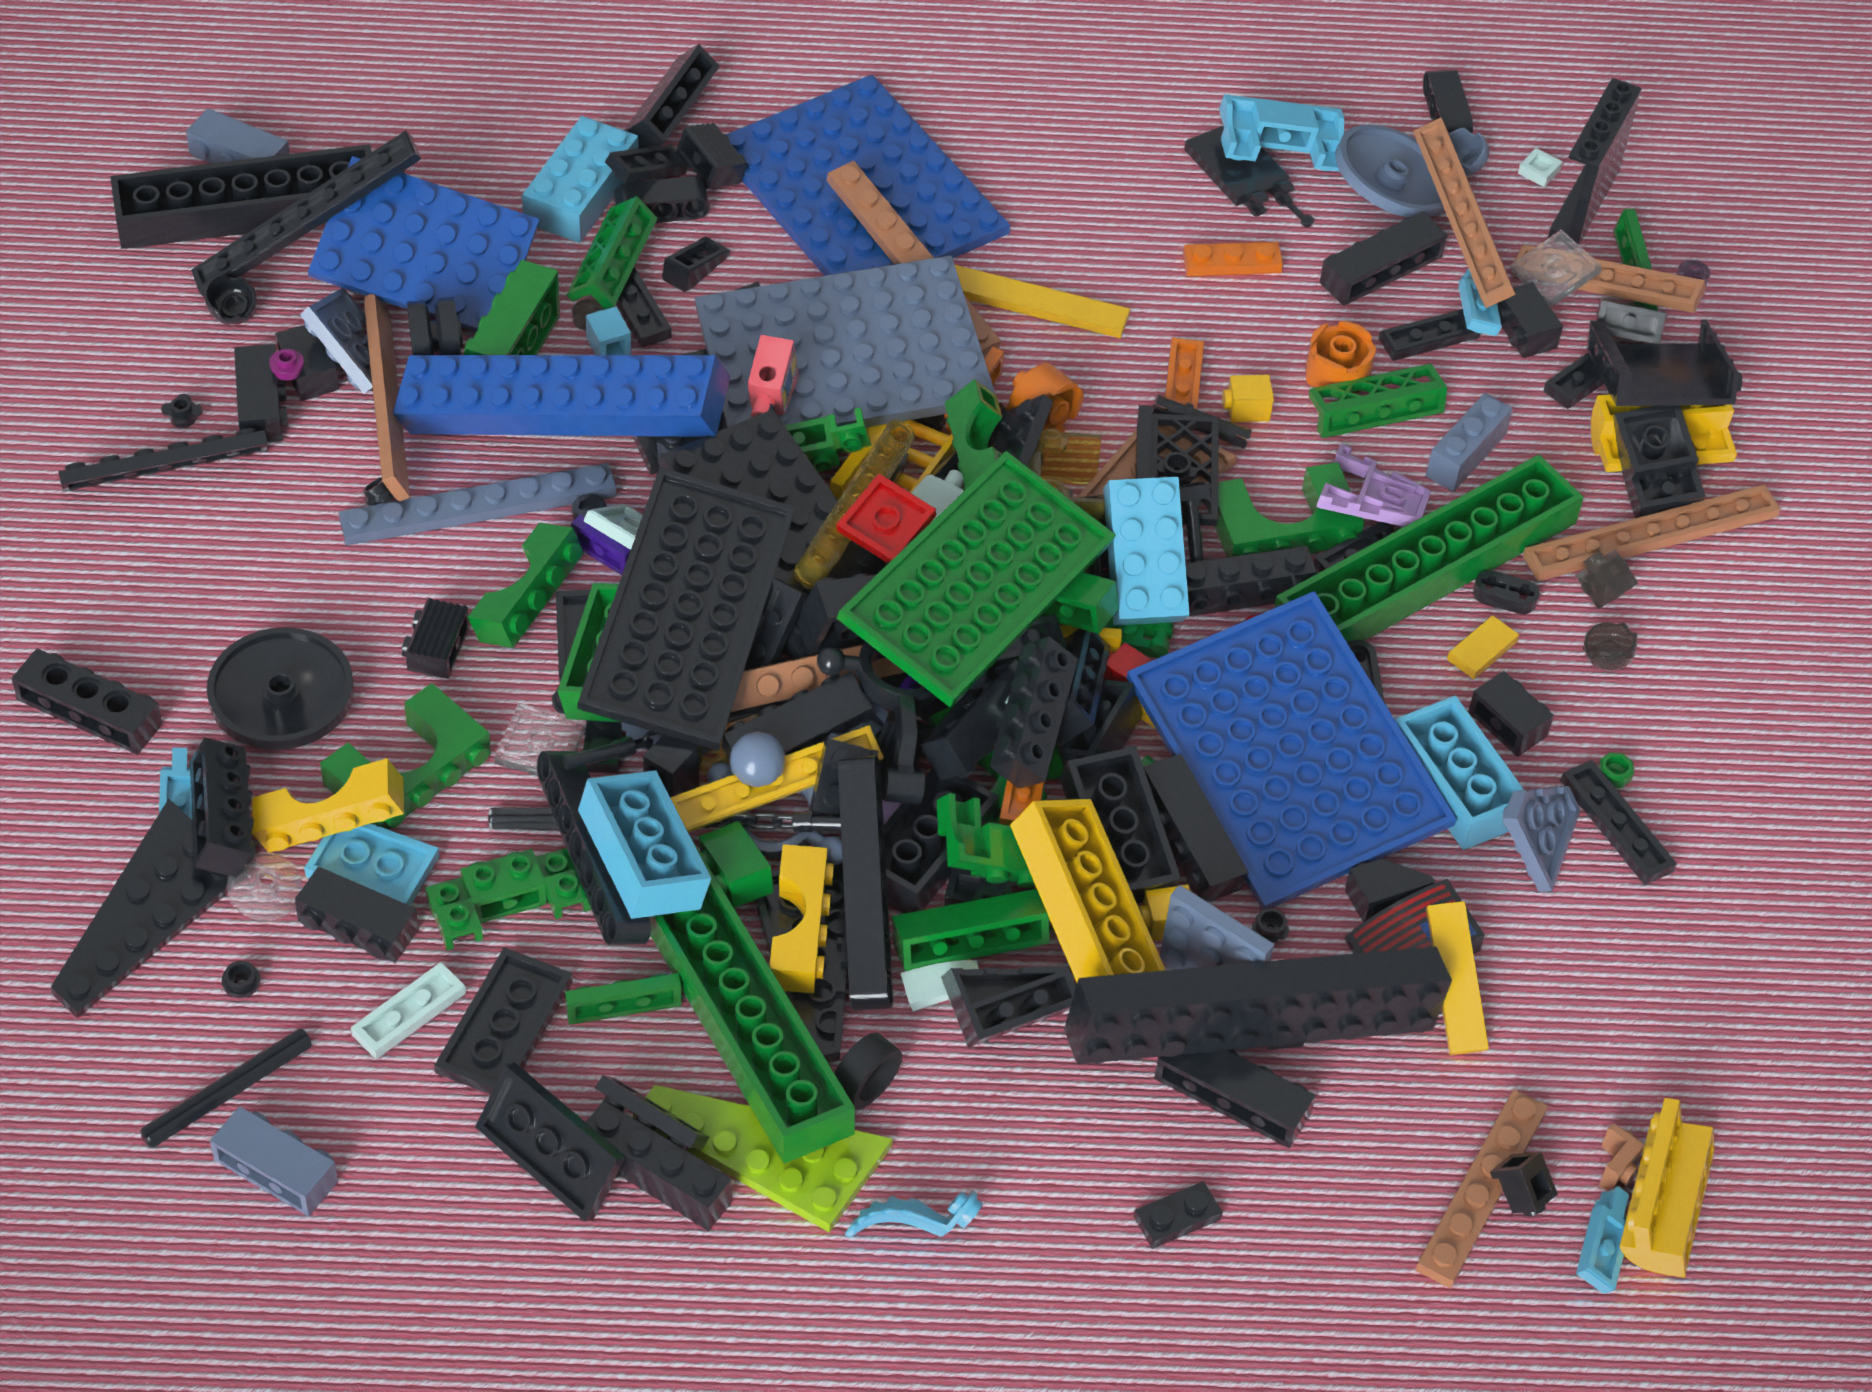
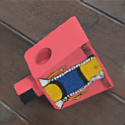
[748,335,799,418]

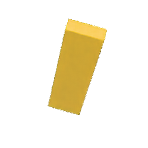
[1426,901,1489,1056]

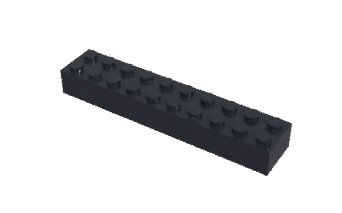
[1064,946,1452,1065]

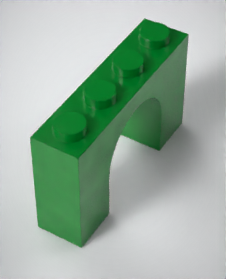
[1206,462,1364,557]
[320,683,491,830]

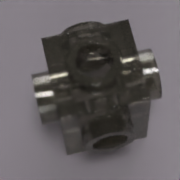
[1575,549,1638,609]

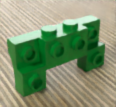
[784,407,871,471]
[937,793,1036,888]
[425,848,591,951]

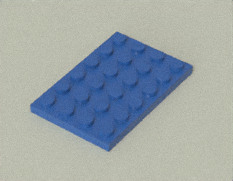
[308,156,540,332]

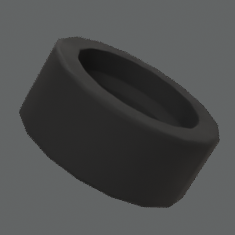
[834,1033,902,1109]

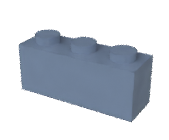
[186,108,290,163]
[1426,393,1513,492]
[210,1106,338,1217]

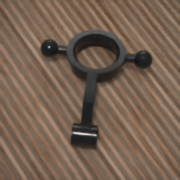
[817,642,988,804]

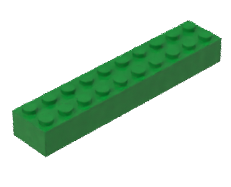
[1274,454,1584,642]
[649,840,855,1164]

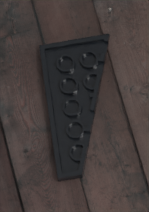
[51,799,247,1018]
[754,862,848,1062]

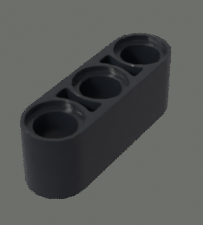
[1423,70,1473,133]
[614,176,710,223]

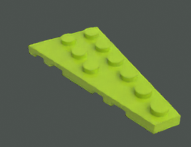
[633,1085,893,1233]

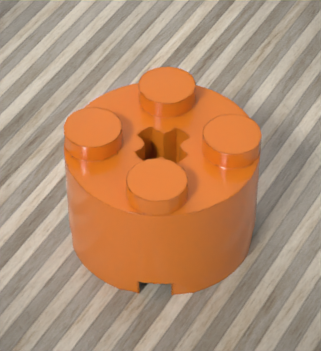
[1305,321,1376,393]
[1006,362,1084,441]

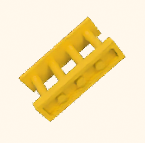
[830,420,954,503]

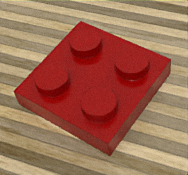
[836,473,937,563]

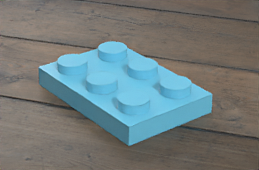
[304,824,440,906]

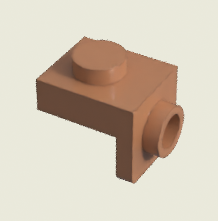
[1599,1124,1645,1191]

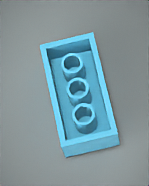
[522,116,638,243]
[1103,477,1189,626]
[1395,695,1524,850]
[578,771,711,919]

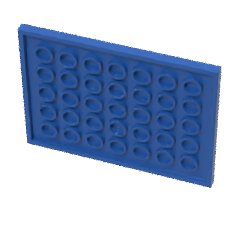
[726,75,1010,276]
[1126,591,1457,910]

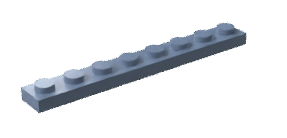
[338,463,616,546]

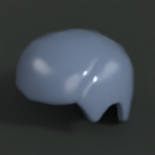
[1449,128,1490,176]
[730,731,785,788]

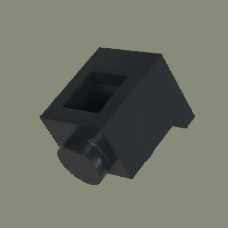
[1490,1152,1558,1216]

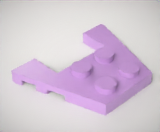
[1316,443,1431,528]

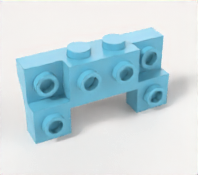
[1219,94,1344,172]

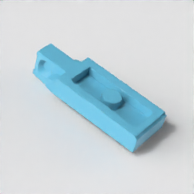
[1458,268,1502,336]
[159,747,192,819]
[1576,1186,1629,1294]

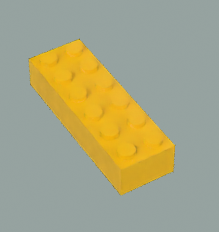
[1010,799,1165,982]

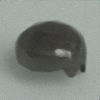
[1583,622,1638,671]

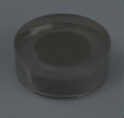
[572,299,605,330]

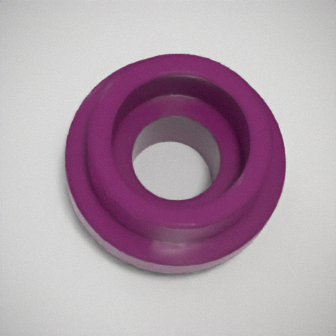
[270,349,304,380]

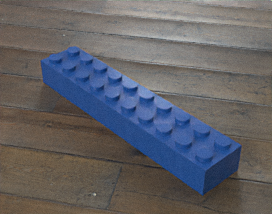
[393,355,731,437]

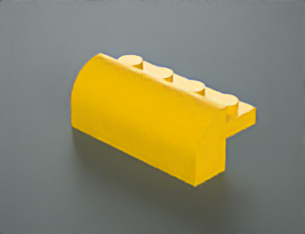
[1591,395,1737,472]
[1620,1098,1715,1278]

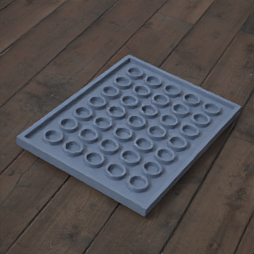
[695,255,996,428]

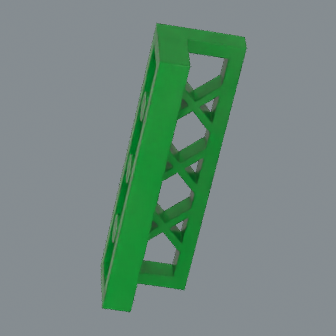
[566,196,658,309]
[1309,363,1447,438]

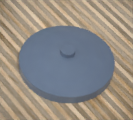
[1335,124,1445,218]

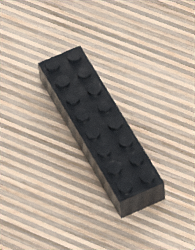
[110,144,372,249]

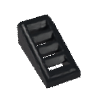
[662,236,730,292]

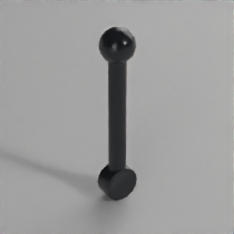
[1269,193,1314,227]

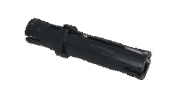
[1152,394,1252,449]

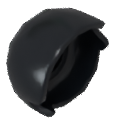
[204,273,257,325]

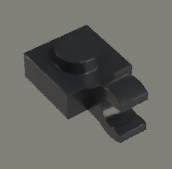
[944,867,1011,906]

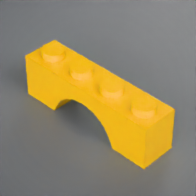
[252,758,404,853]
[769,844,834,993]

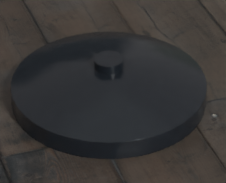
[207,627,354,750]

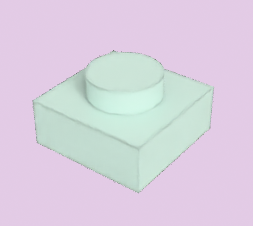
[1518,148,1562,187]

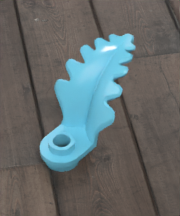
[845,1190,983,1238]

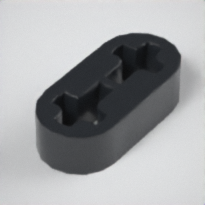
[1473,571,1540,614]

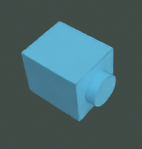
[586,306,631,355]

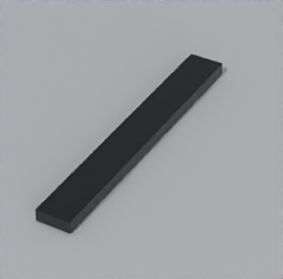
[191,131,421,297]

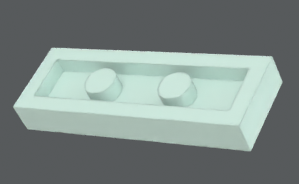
[351,962,466,1060]

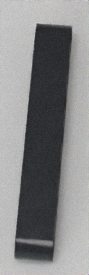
[537,751,651,945]
[838,756,893,1012]

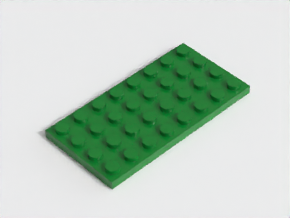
[836,451,1116,707]

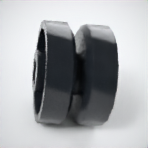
[407,297,463,355]

